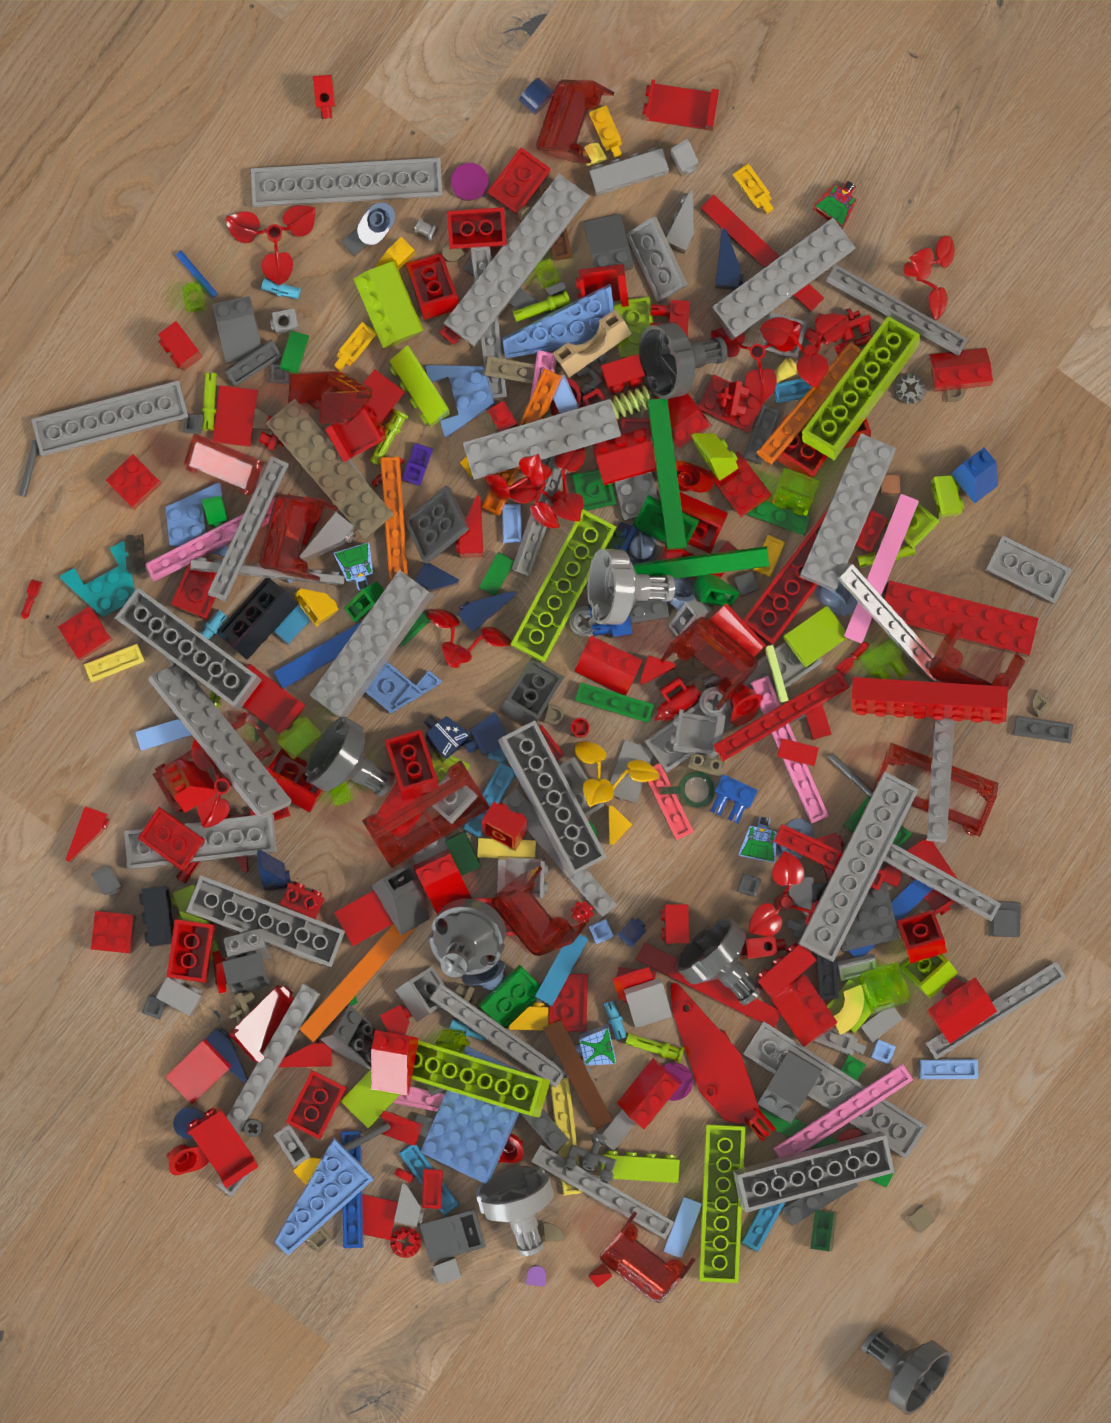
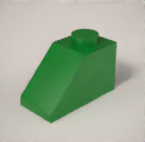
[202,495,229,528]
[692,574,740,607]
[344,581,384,623]

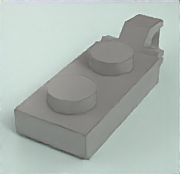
[813,1028,866,1055]

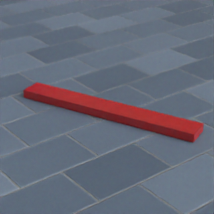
[701,195,824,312]
[713,671,850,762]
[636,942,781,1028]

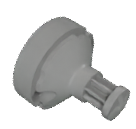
[588,549,675,625]
[476,1166,554,1256]

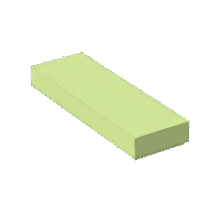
[765,645,788,703]

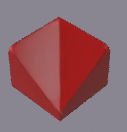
[588,1264,612,1288]

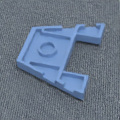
[425,365,495,438]
[165,483,228,557]
[366,662,442,714]

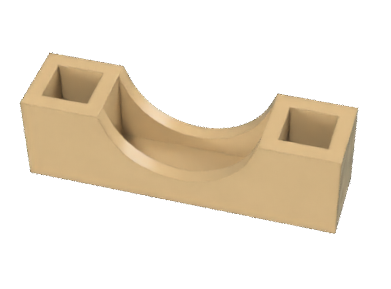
[552,310,631,377]

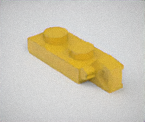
[589,105,622,159]
[732,164,774,215]
[334,321,377,372]

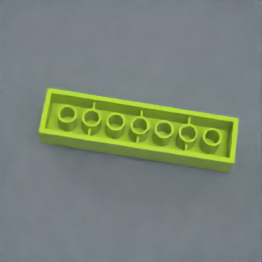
[802,316,920,461]
[511,509,616,664]
[412,1040,551,1118]
[699,1124,745,1283]

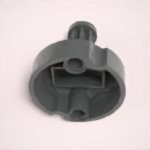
[639,322,728,399]
[305,717,394,797]
[429,899,507,978]
[676,917,762,1005]
[862,1329,952,1415]

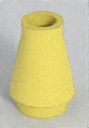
[774,357,797,383]

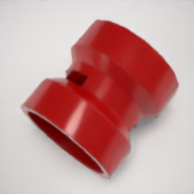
[571,718,590,738]

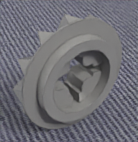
[895,374,925,404]
[569,606,598,637]
[700,687,730,718]

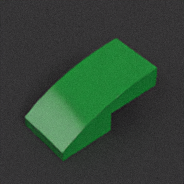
[280,331,309,374]
[479,552,514,596]

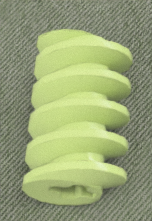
[611,385,650,420]

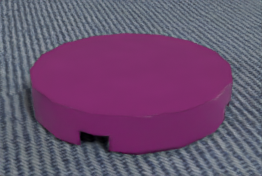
[451,163,488,201]
[664,1062,693,1101]

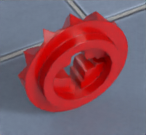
[390,1227,421,1258]

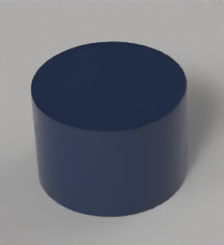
[519,77,554,115]
[173,1107,205,1139]

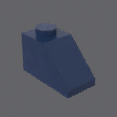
[415,563,460,592]

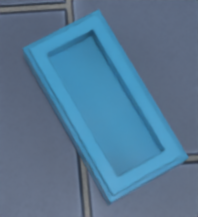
[274,604,311,645]

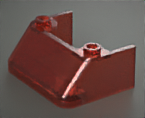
[536,79,615,164]
[288,371,372,425]
[184,433,266,496]
[259,494,338,581]
[660,617,758,710]
[929,622,1026,691]
[492,866,587,956]
[600,1211,696,1303]

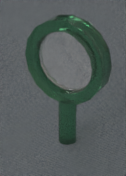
[659,771,715,808]

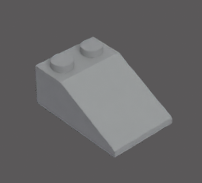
[299,512,356,563]

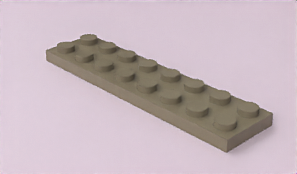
[266,399,394,540]

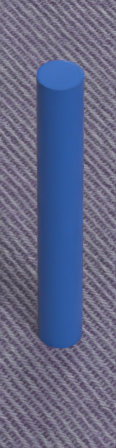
[176,250,218,298]

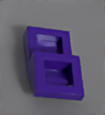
[402,442,433,486]

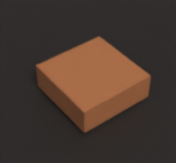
[881,475,900,495]

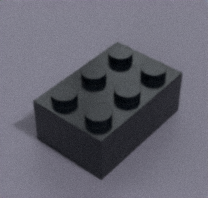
[139,886,174,947]

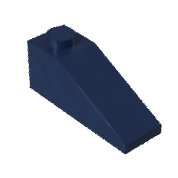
[715,228,744,290]
[458,591,518,632]
[257,850,290,891]
[617,918,646,948]
[206,1028,248,1083]

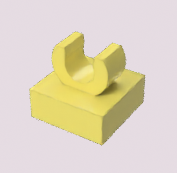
[581,143,607,165]

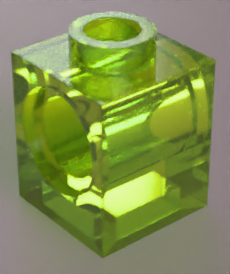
[534,258,560,290]
[182,282,206,313]

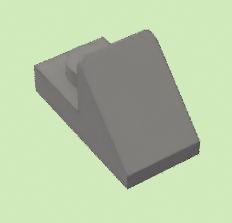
[274,1125,311,1168]

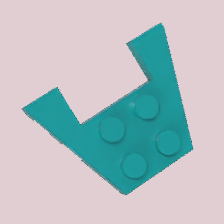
[59,540,135,618]

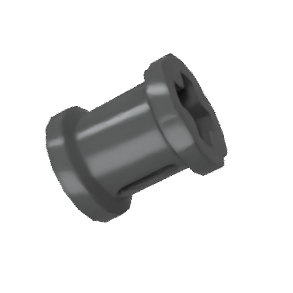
[244,1119,263,1137]

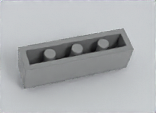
[589,147,669,196]

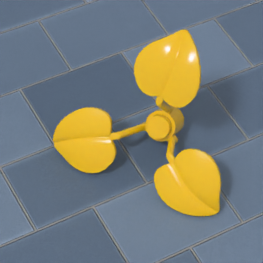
[574,742,660,807]

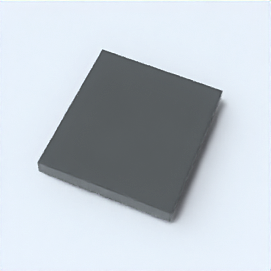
[989,902,1021,937]

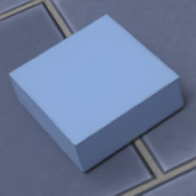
[589,919,614,944]
[871,1039,896,1064]

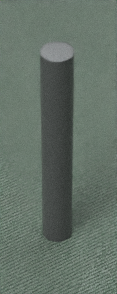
[19,440,38,497]
[827,752,874,797]
[343,1122,391,1151]

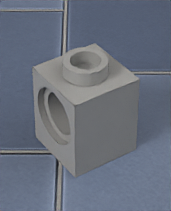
[270,308,299,334]
[431,1257,462,1285]

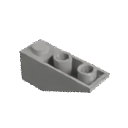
[664,190,694,254]

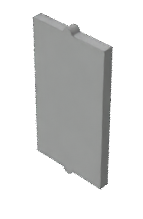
[610,740,653,803]

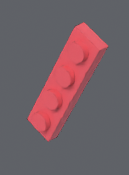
[647,763,694,840]

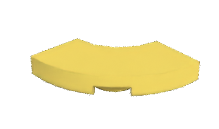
[834,985,864,1035]

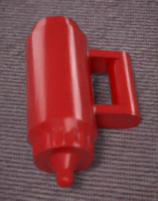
[654,677,701,722]

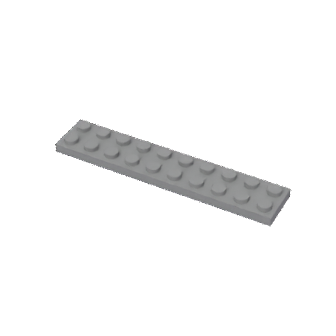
[251,158,443,207]
[444,174,590,347]
[644,641,823,773]
[148,664,292,819]
[798,772,919,962]
[743,1021,927,1159]

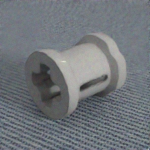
[413,218,438,241]

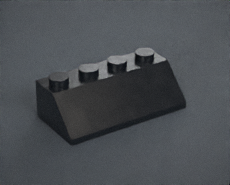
[217,578,299,660]

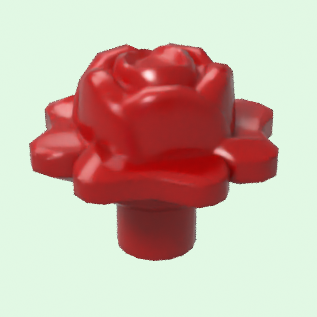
[571,901,594,924]

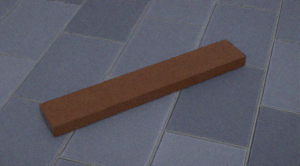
[543,1019,613,1129]

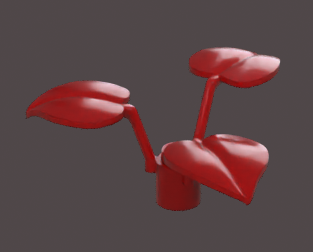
[226,205,316,285]
[904,235,955,321]
[759,313,849,388]
[711,320,801,402]
[509,447,585,522]
[484,454,560,528]
[427,609,512,668]
[192,739,277,828]
[749,851,819,936]

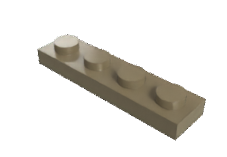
[483,356,561,384]

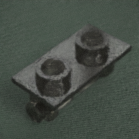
[124,534,146,575]

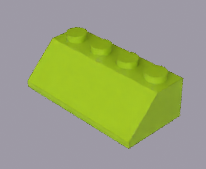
[353,261,424,348]
[389,346,450,427]

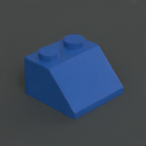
[951,447,998,503]

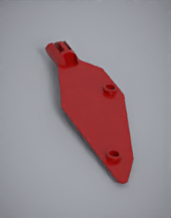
[670,983,776,1142]

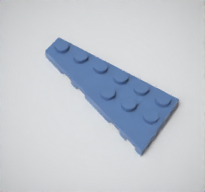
[502,284,614,359]
[275,1138,374,1255]

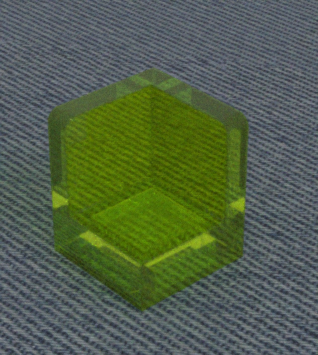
[330,781,354,807]
[435,1029,470,1053]

